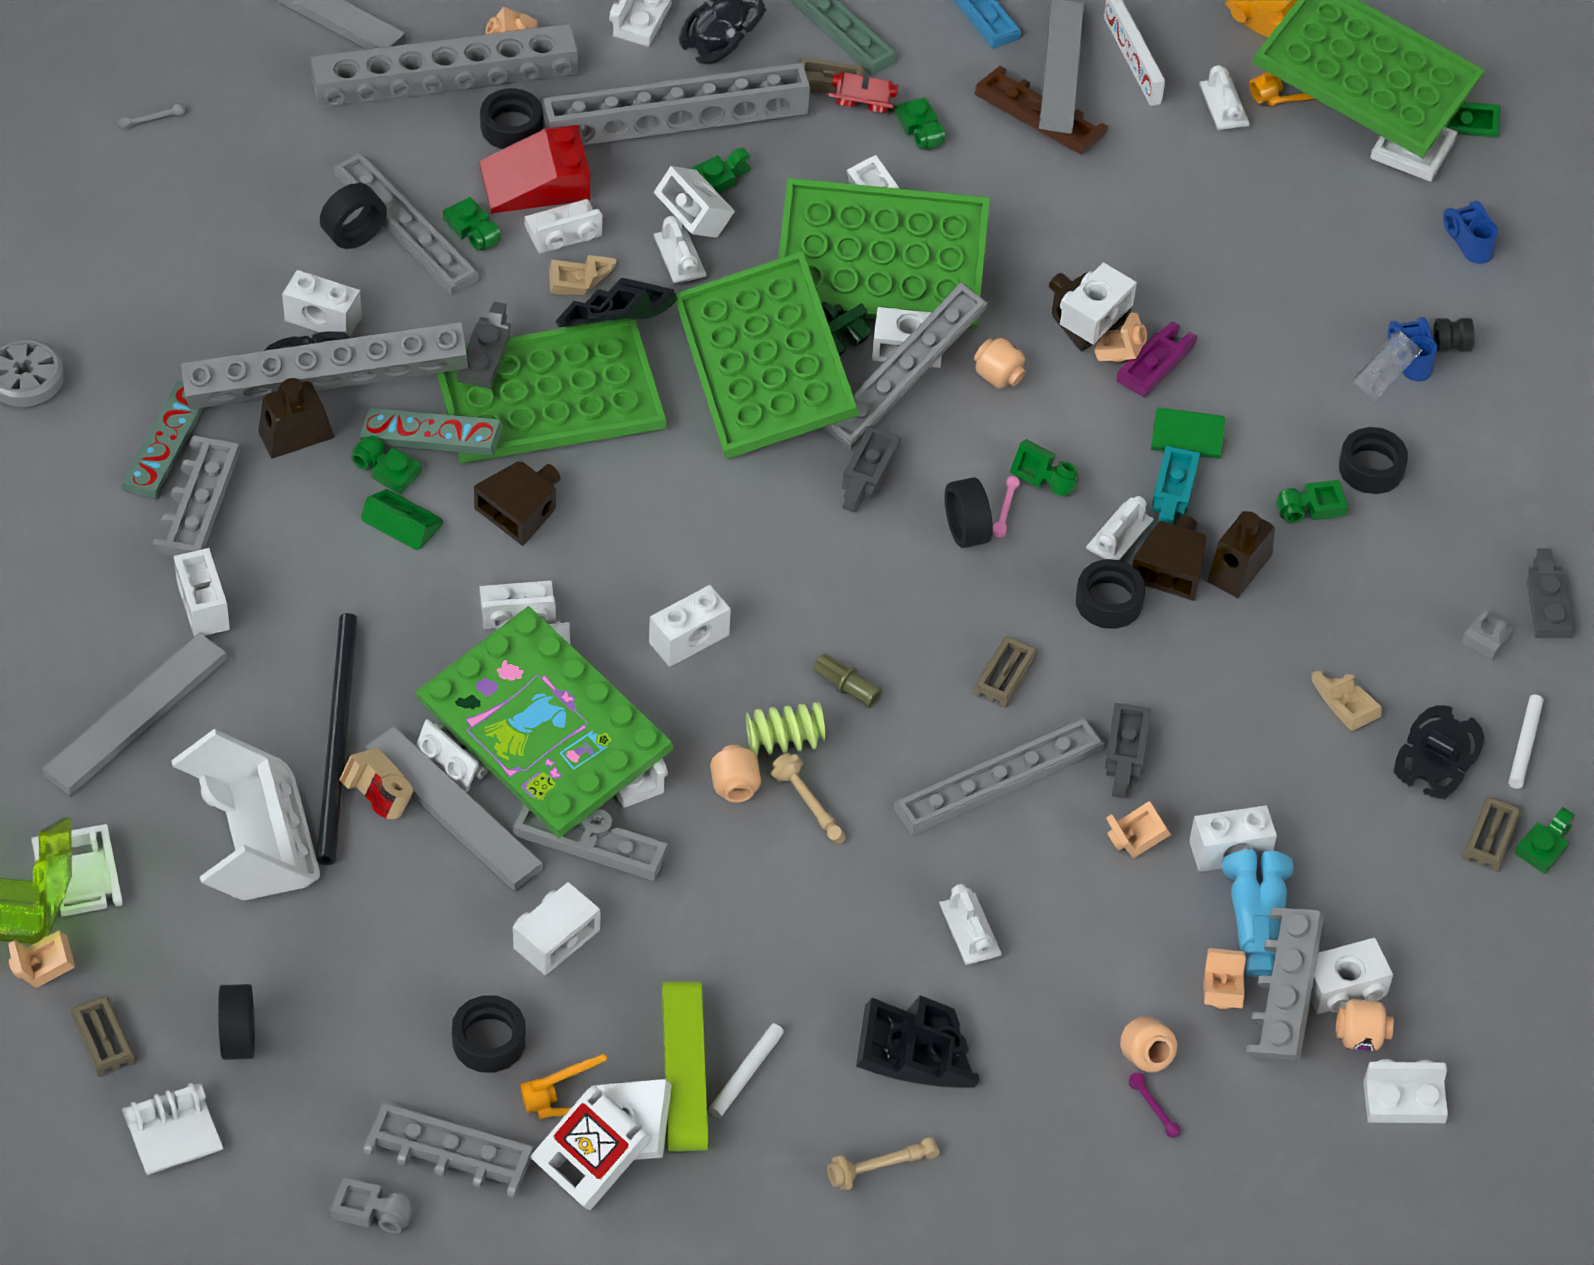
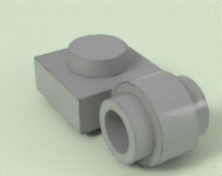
[330,1177,413,1234]

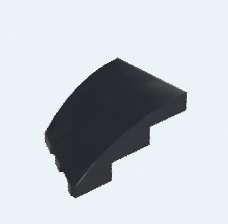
[556,277,678,328]
[856,995,979,1088]

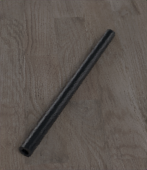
[317,613,357,865]

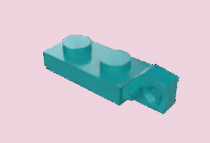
[1152,446,1200,524]

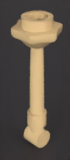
[770,753,846,844]
[827,1137,940,1191]

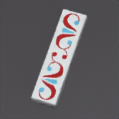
[1104,0,1165,106]

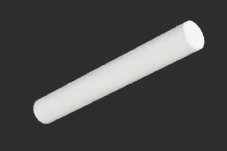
[1508,694,1544,789]
[708,1023,784,1119]

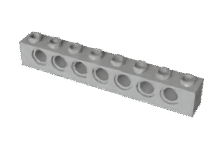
[310,24,578,108]
[543,63,810,145]
[181,322,469,410]

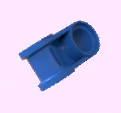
[1443,200,1498,264]
[1388,317,1437,381]

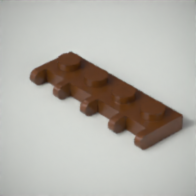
[974,66,1108,155]

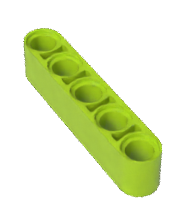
[662,981,708,1151]

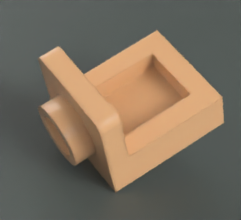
[486,7,538,34]
[1094,312,1147,362]
[1106,801,1171,859]
[8,930,75,988]
[1203,948,1246,1009]

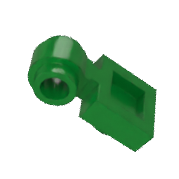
[895,97,946,150]
[442,196,501,251]
[351,435,422,495]
[1009,439,1079,496]
[1276,480,1348,523]

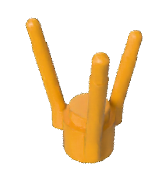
[1249,72,1315,107]
[520,1054,607,1120]

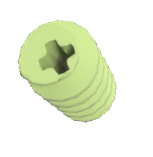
[746,702,825,756]

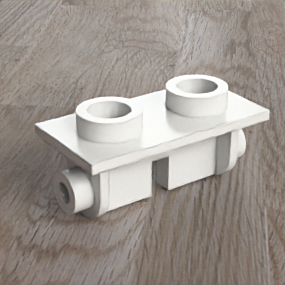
[1199,65,1249,130]
[653,216,706,284]
[1086,496,1154,560]
[416,719,489,792]
[939,884,1002,965]

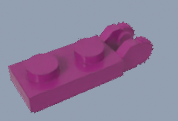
[1116,322,1198,397]

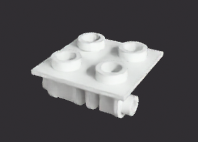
[122,1083,223,1175]

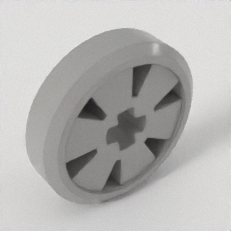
[0,339,64,407]

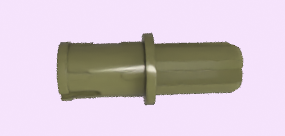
[813,654,882,708]

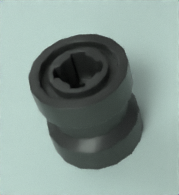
[1433,318,1474,352]

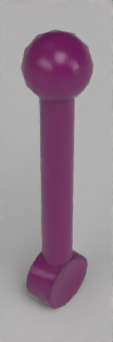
[1129,1073,1181,1138]

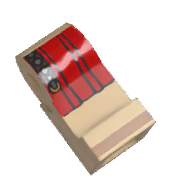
[339,747,413,820]

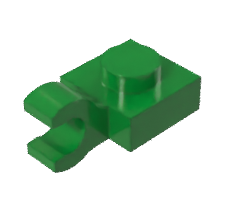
[690,147,751,193]
[1514,807,1575,874]

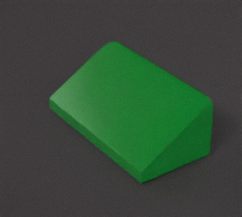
[1446,102,1500,138]
[1151,408,1225,459]
[361,489,443,550]

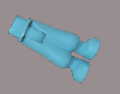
[1222,850,1294,977]

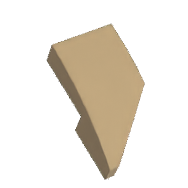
[549,255,616,295]
[1312,671,1382,731]

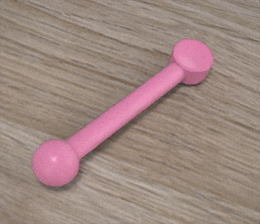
[993,476,1020,537]

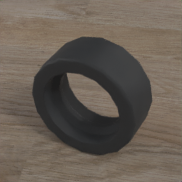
[480,88,543,149]
[319,183,387,249]
[1339,427,1408,494]
[944,477,993,548]
[1076,559,1145,629]
[218,984,255,1060]
[452,995,526,1073]

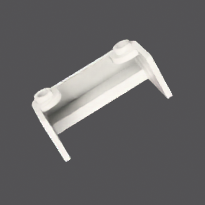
[171,728,320,901]

